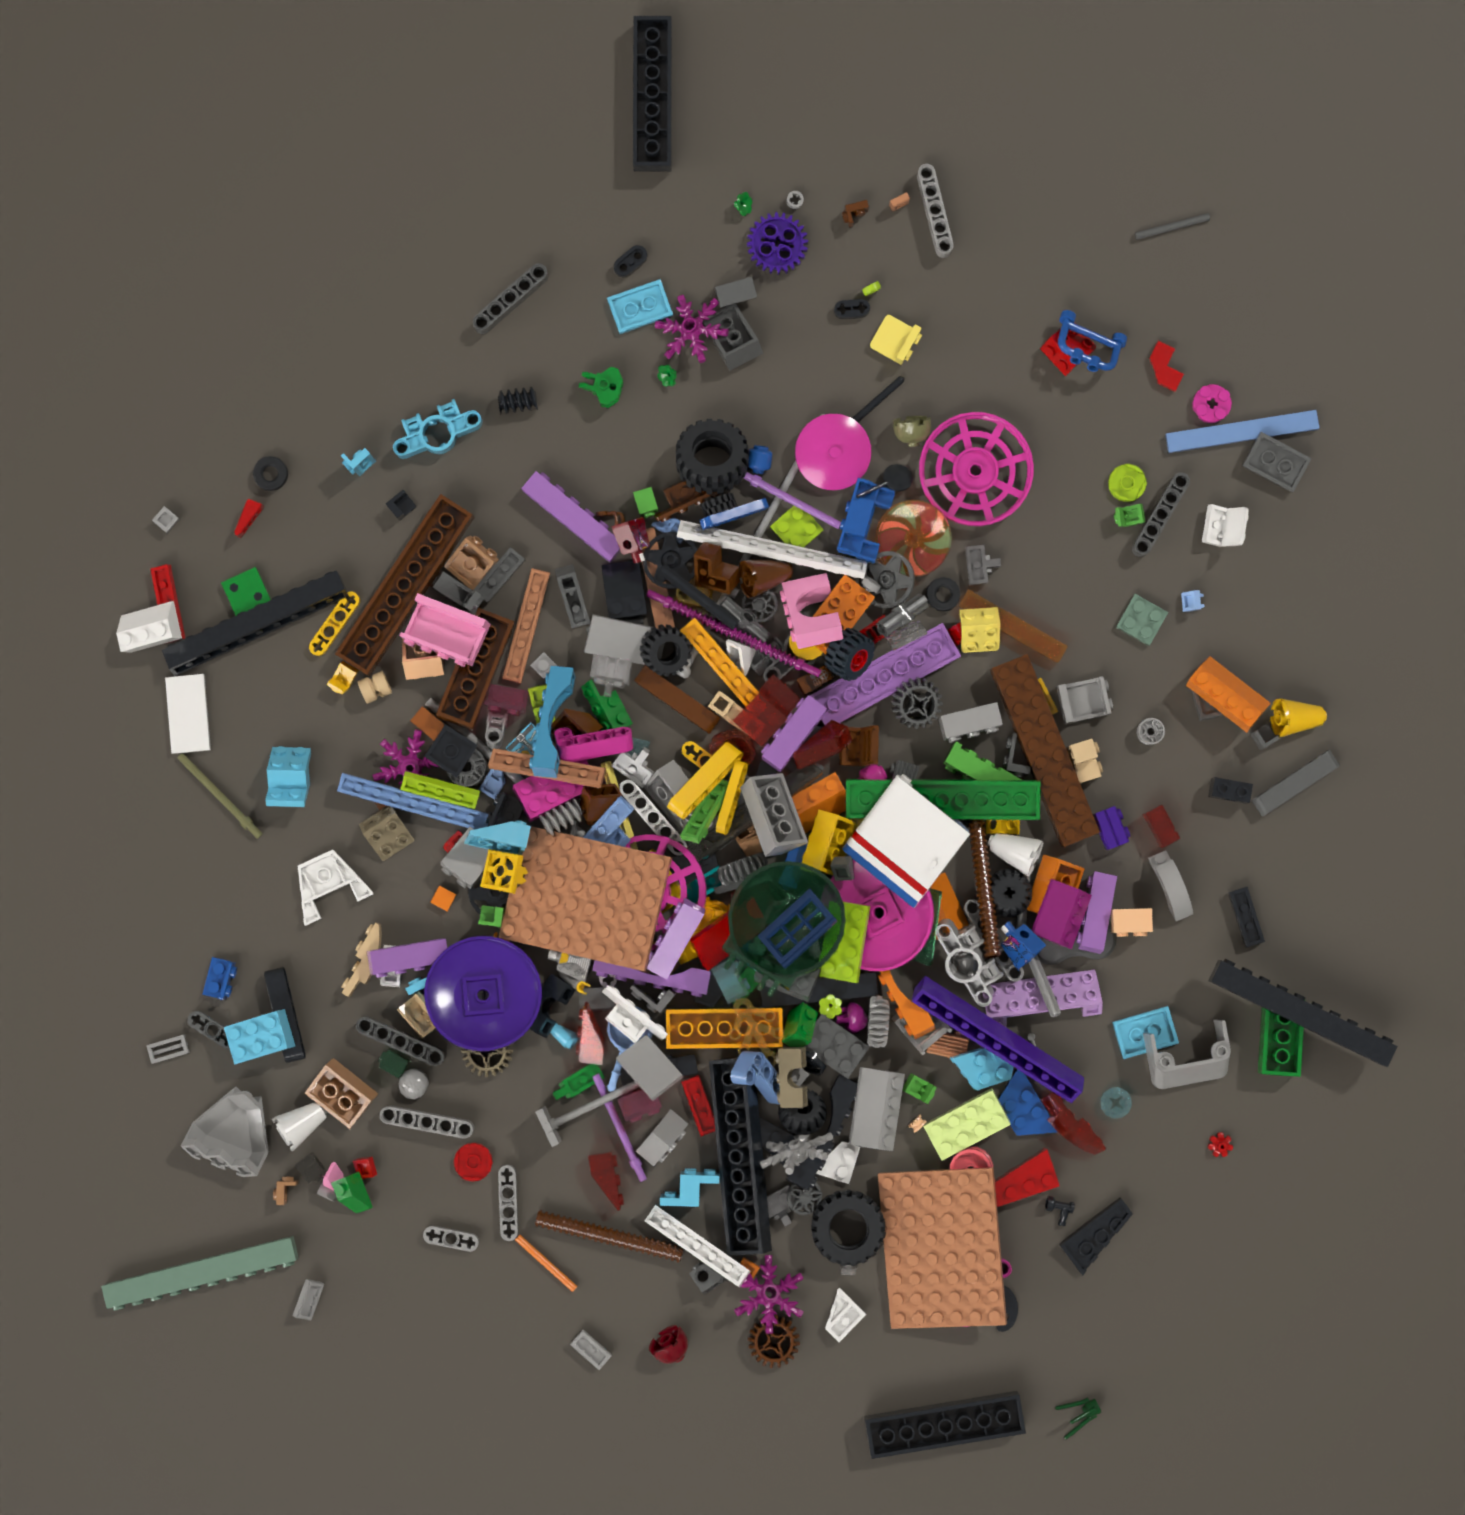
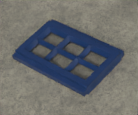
[758,889,838,969]

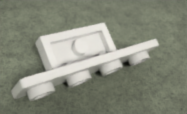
[602,986,668,1043]

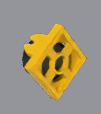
[480,849,528,894]

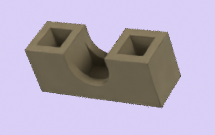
[776,1047,808,1108]

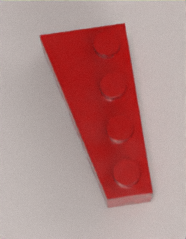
[995,1147,1060,1207]

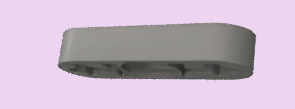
[423,1225,479,1252]

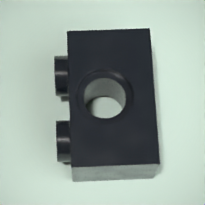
[1208,777,1253,804]

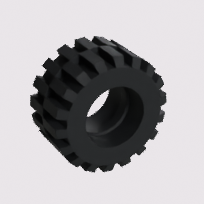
[639,624,692,676]

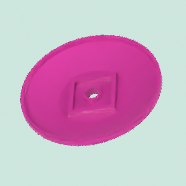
[821,860,934,971]

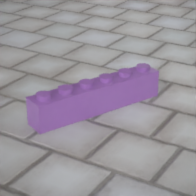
[521,471,620,564]

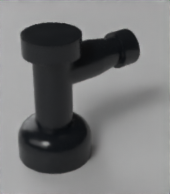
[1045,1195,1075,1226]

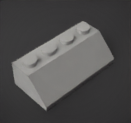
[644,760,718,846]
[740,773,808,857]
[849,1067,905,1151]

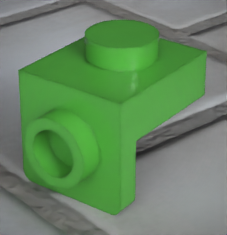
[1114,504,1146,528]
[902,1073,937,1104]

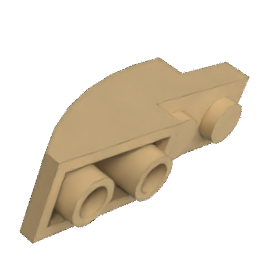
[342,923,382,997]

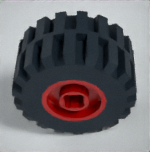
[825,628,875,681]

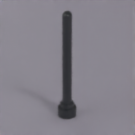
[852,376,905,422]

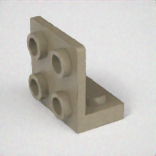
[359,806,414,861]

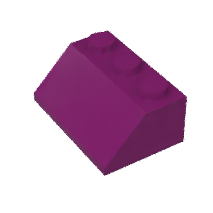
[1032,879,1092,949]

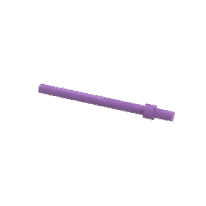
[743,472,841,529]
[592,1073,647,1182]

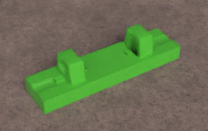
[680,780,729,844]

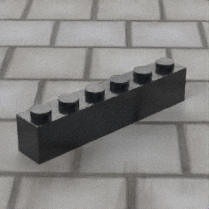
[760,970,878,1008]

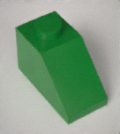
[331,1171,373,1214]

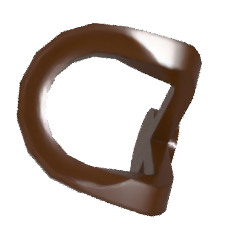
[596,511,625,525]

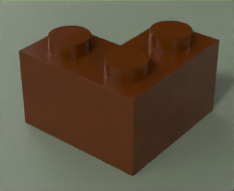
[694,542,740,594]

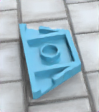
[950,1047,1013,1090]

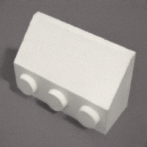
[116,601,182,653]

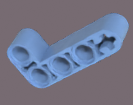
[730,1051,780,1104]

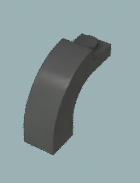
[430,570,484,614]

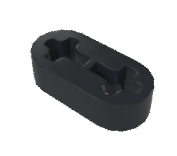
[834,299,870,319]

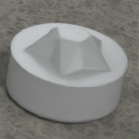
[861,576,881,593]

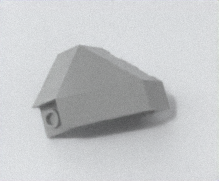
[181,1087,269,1177]

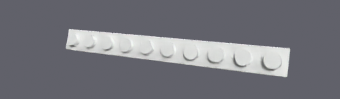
[677,520,867,579]

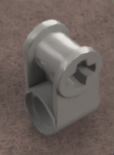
[485,711,508,750]

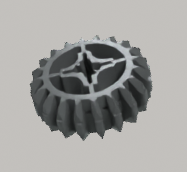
[891,677,943,729]
[717,853,769,886]

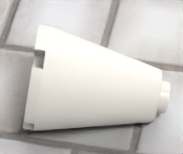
[987,833,1043,876]
[271,1102,328,1151]

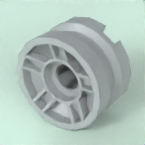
[1136,718,1165,745]

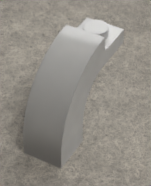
[1148,850,1193,921]

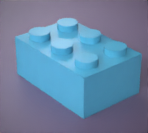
[224,1009,295,1065]

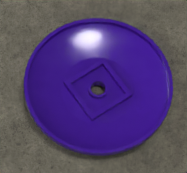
[424,936,542,1052]

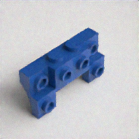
[837,478,895,564]

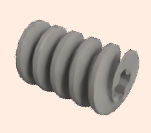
[539,798,582,836]

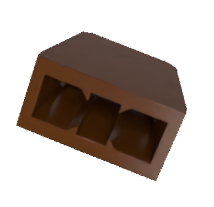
[579,783,623,826]

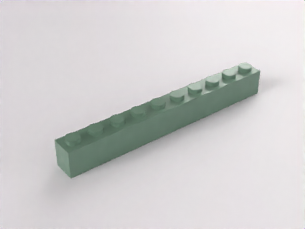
[101,1236,299,1311]

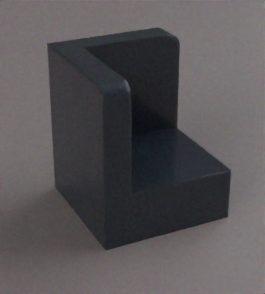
[386,490,416,521]

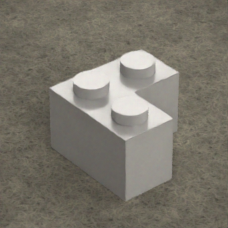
[636,1109,688,1166]

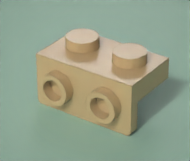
[397,991,435,1039]

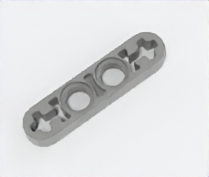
[498,1164,518,1241]

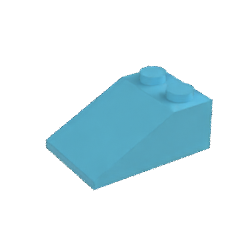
[464,821,531,855]

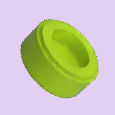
[862,281,881,296]

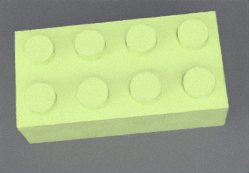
[923,1088,1011,1161]

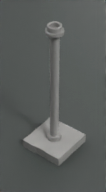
[535,1081,639,1147]

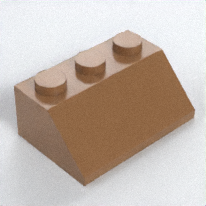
[305,1058,378,1129]

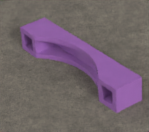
[592,960,711,997]

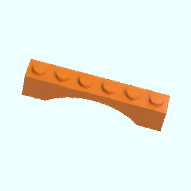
[877,970,936,1040]

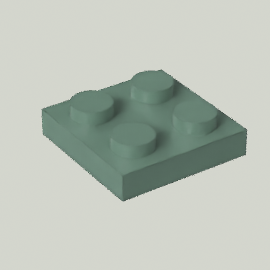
[1116,594,1168,646]

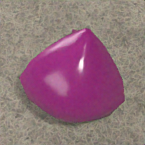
[835,1002,868,1034]

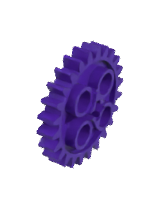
[747,212,808,275]

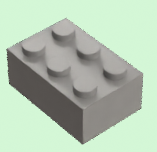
[938,702,1003,743]

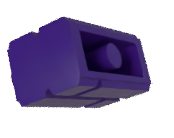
[1093,806,1131,850]

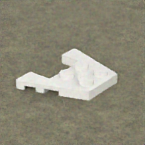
[298,850,374,926]

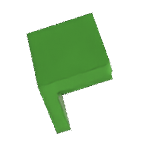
[478,905,505,927]

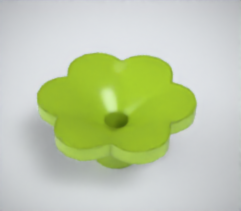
[819,994,842,1019]

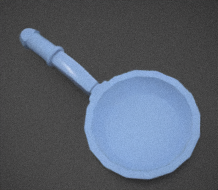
[607,1006,652,1092]

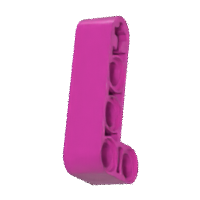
[554,727,633,762]

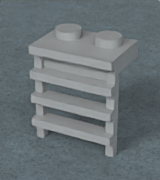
[891,1012,952,1055]

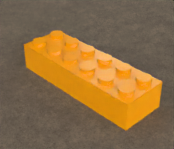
[666,1008,783,1049]

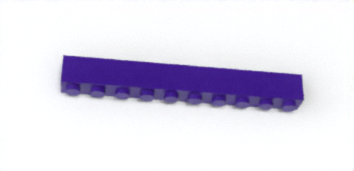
[911,976,1084,1103]

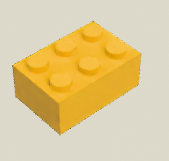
[801,810,857,875]

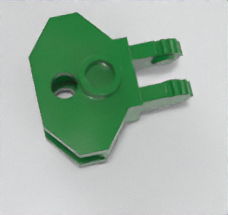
[578,367,624,409]

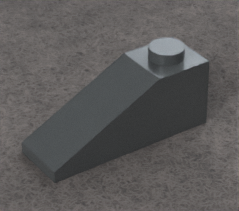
[555,564,590,629]

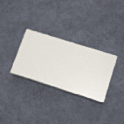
[165,674,211,754]

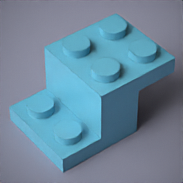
[266,746,311,807]
[660,1168,719,1207]

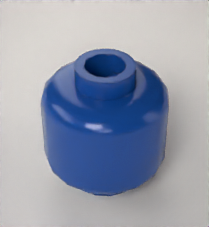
[748,445,773,474]

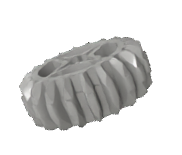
[867,995,890,1048]

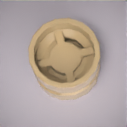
[357,671,392,704]

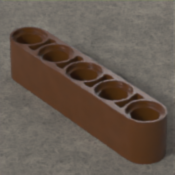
[633,665,721,734]

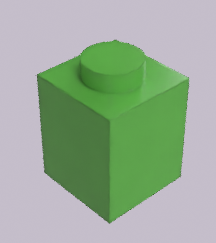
[633,487,658,518]

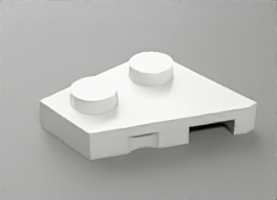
[816,1141,860,1184]
[825,1288,867,1343]

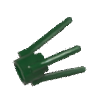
[1055,1397,1101,1440]

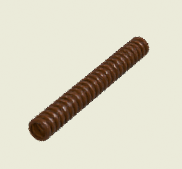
[967,819,1001,958]
[535,1210,684,1263]

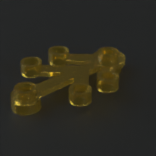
[729,998,784,1066]

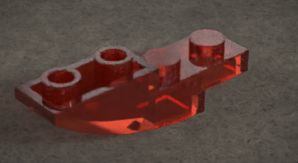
[1040,1092,1106,1155]

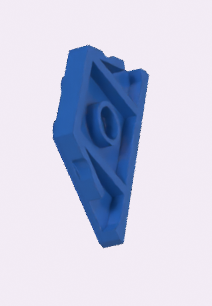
[998,1069,1059,1136]

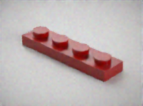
[150,564,185,643]

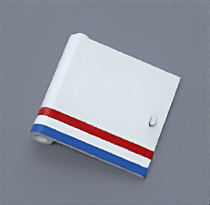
[842,774,970,908]

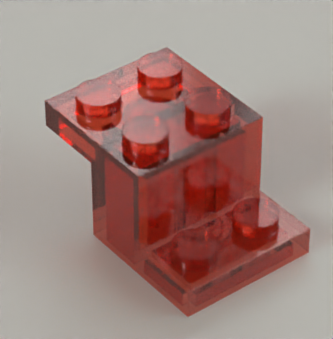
[733,674,801,747]

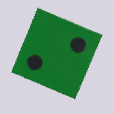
[221,567,271,616]

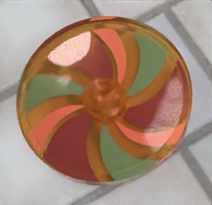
[875,500,952,577]

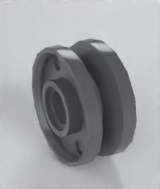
[447,750,487,788]

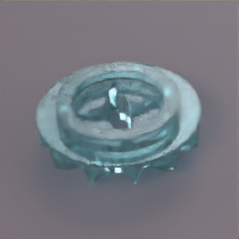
[1101,1087,1132,1118]

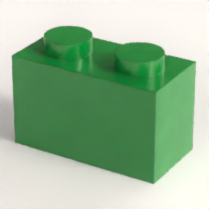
[782,1002,818,1047]

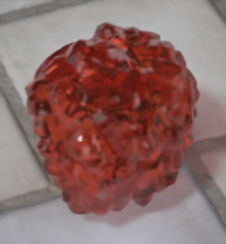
[709,729,756,766]

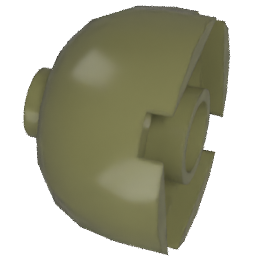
[893,416,931,447]

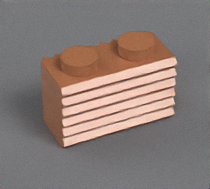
[926,1031,969,1058]

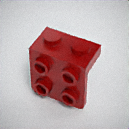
[1040,322,1096,376]

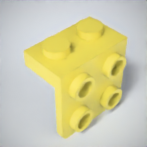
[870,315,922,365]
[959,607,1000,653]

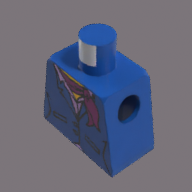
[1000,921,1047,970]

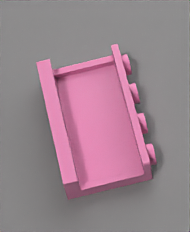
[399,593,491,667]

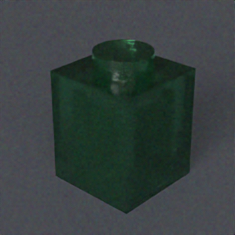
[378,1049,410,1078]

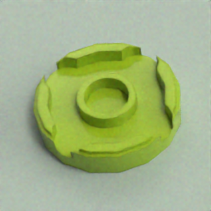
[1108,464,1147,502]

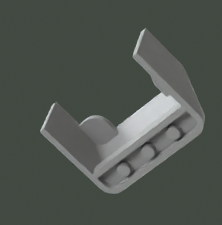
[1143,1019,1231,1089]

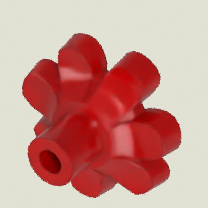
[1207,1132,1233,1157]

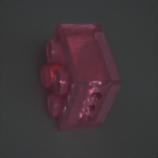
[617,1089,663,1123]

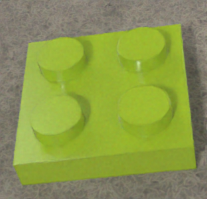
[770,506,824,548]

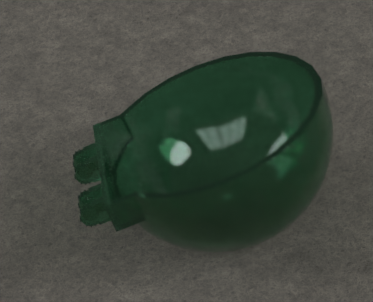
[722,861,846,997]

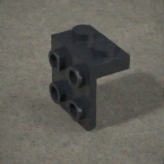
[486,792,523,827]

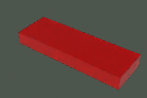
[681,1075,715,1136]

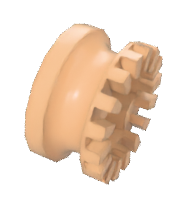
[908,1114,927,1133]

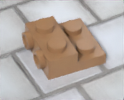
[444,535,499,590]

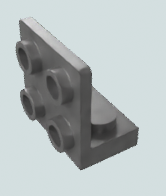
[630,984,676,1013]

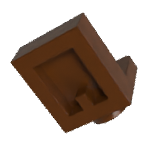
[842,200,869,228]

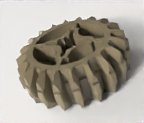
[461,1044,514,1077]

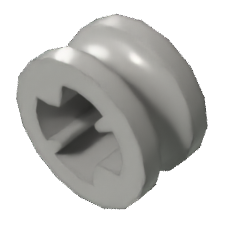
[786,191,804,209]

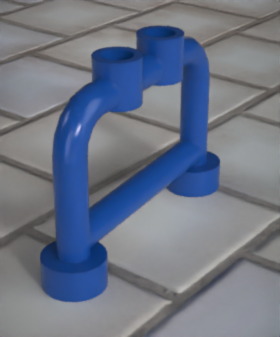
[1058,310,1127,372]

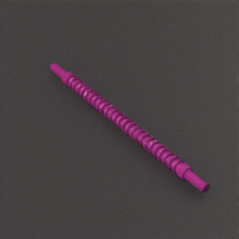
[646,589,822,677]

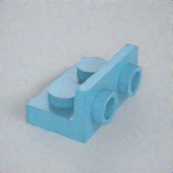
[341,448,376,477]

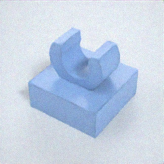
[1181,590,1205,612]

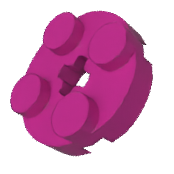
[1192,384,1232,423]

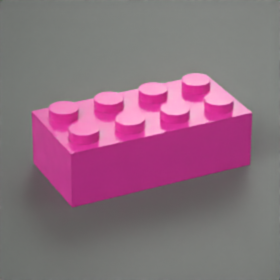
[512,760,589,822]

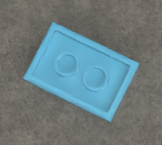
[607,279,673,334]
[1112,1006,1179,1059]

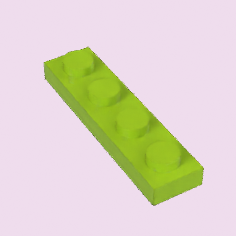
[400,771,480,809]

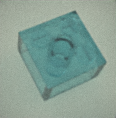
[711,959,751,1004]

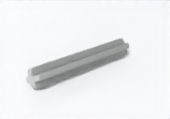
[1028,955,1061,1017]

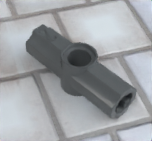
[876,593,929,637]
[719,597,771,643]

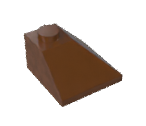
[551,709,603,740]

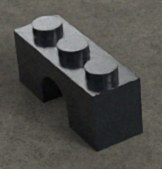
[530,974,576,1038]

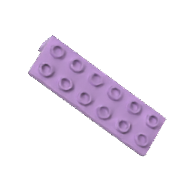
[982,970,1103,1027]

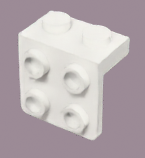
[1202,504,1249,547]

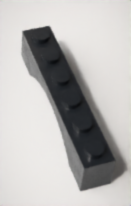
[786,1075,858,1190]

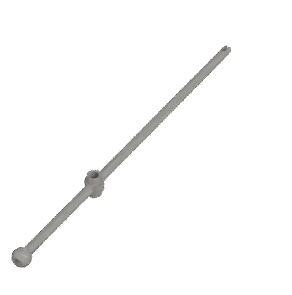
[676,414,825,679]

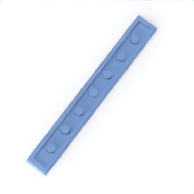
[1165,410,1319,453]
[337,773,489,830]

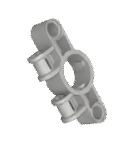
[935,919,1004,1007]

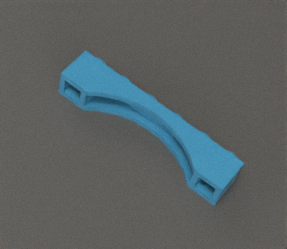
[529,666,576,778]

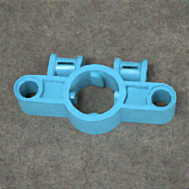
[393,399,483,459]

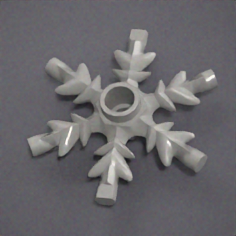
[760,1132,833,1175]

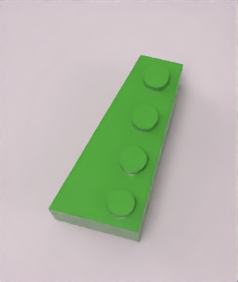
[942,741,1021,780]

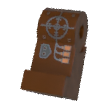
[796,665,835,696]

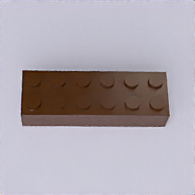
[436,608,515,731]

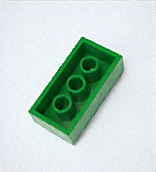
[1258,1007,1304,1077]

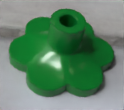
[734,192,752,216]
[657,365,677,387]

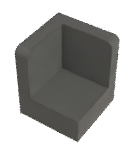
[1250,723,1280,750]

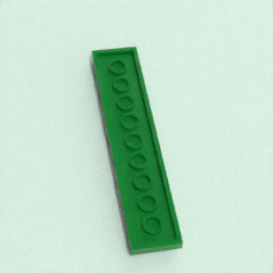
[846,779,1040,820]

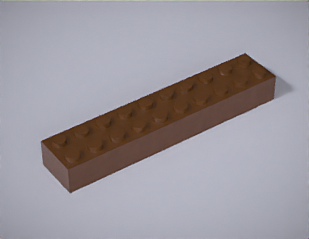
[335,494,475,677]
[990,654,1100,847]

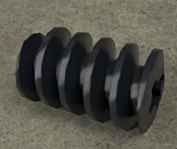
[498,386,538,415]

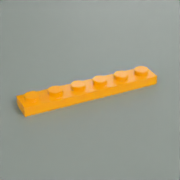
[680,617,769,716]

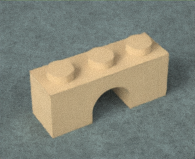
[708,691,766,741]

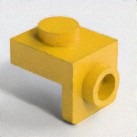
[327,661,359,694]

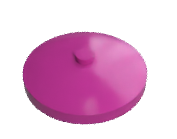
[795,414,871,490]

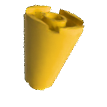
[1270,699,1327,737]

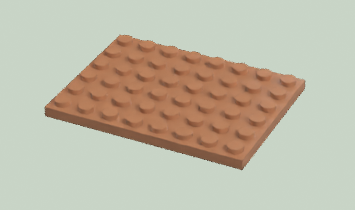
[499,826,672,972]
[878,1167,1007,1329]

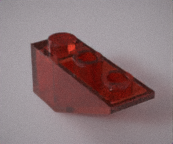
[792,720,853,769]
[576,1002,605,1065]
[588,1151,624,1211]

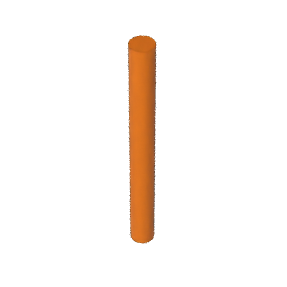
[515,1235,577,1292]

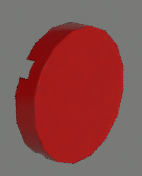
[454,1142,493,1182]

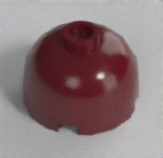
[649,1325,688,1364]

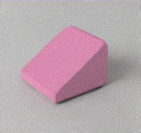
[322,1162,344,1190]

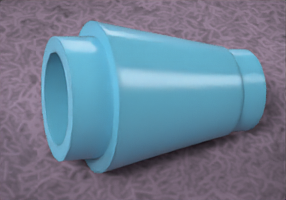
[550,1023,579,1049]

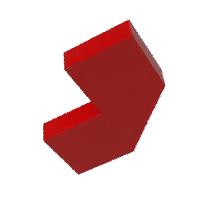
[1149,341,1184,392]

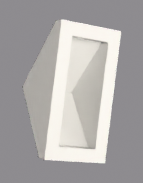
[726,639,756,676]

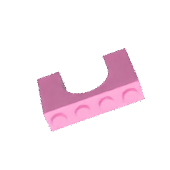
[780,573,843,649]

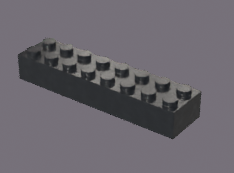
[633,16,672,172]
[864,1391,1026,1459]

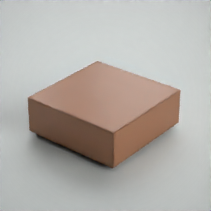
[889,192,910,211]

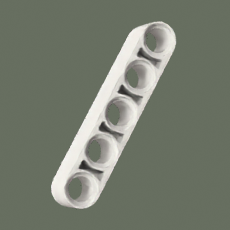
[620,780,687,856]

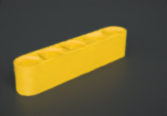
[667,742,743,819]

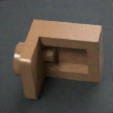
[273,1176,299,1205]

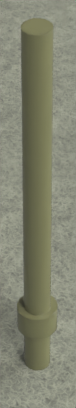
[177,753,263,839]

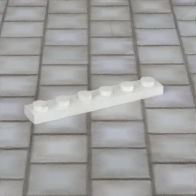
[645,1205,751,1288]

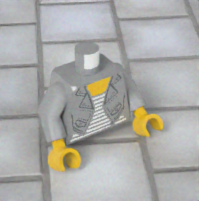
[548,950,592,995]

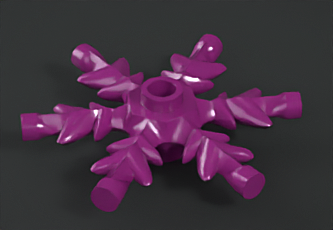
[655,295,729,363]
[372,729,439,789]
[734,1255,804,1334]

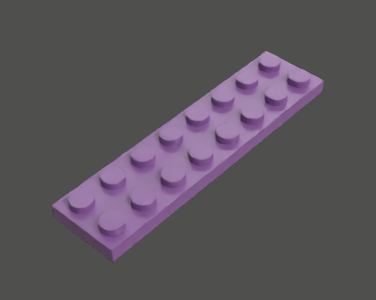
[810,623,961,730]

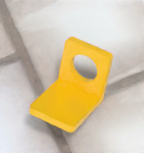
[986,819,1020,835]

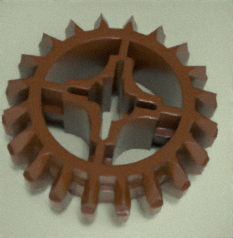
[748,1314,800,1368]

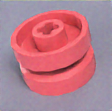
[950,1146,993,1169]

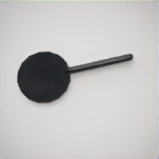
[856,464,913,498]

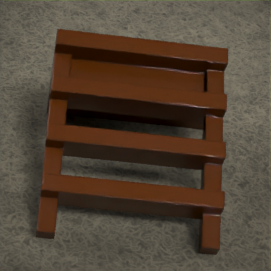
[839,725,879,767]

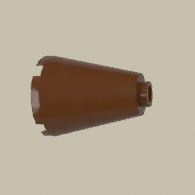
[739,560,793,598]

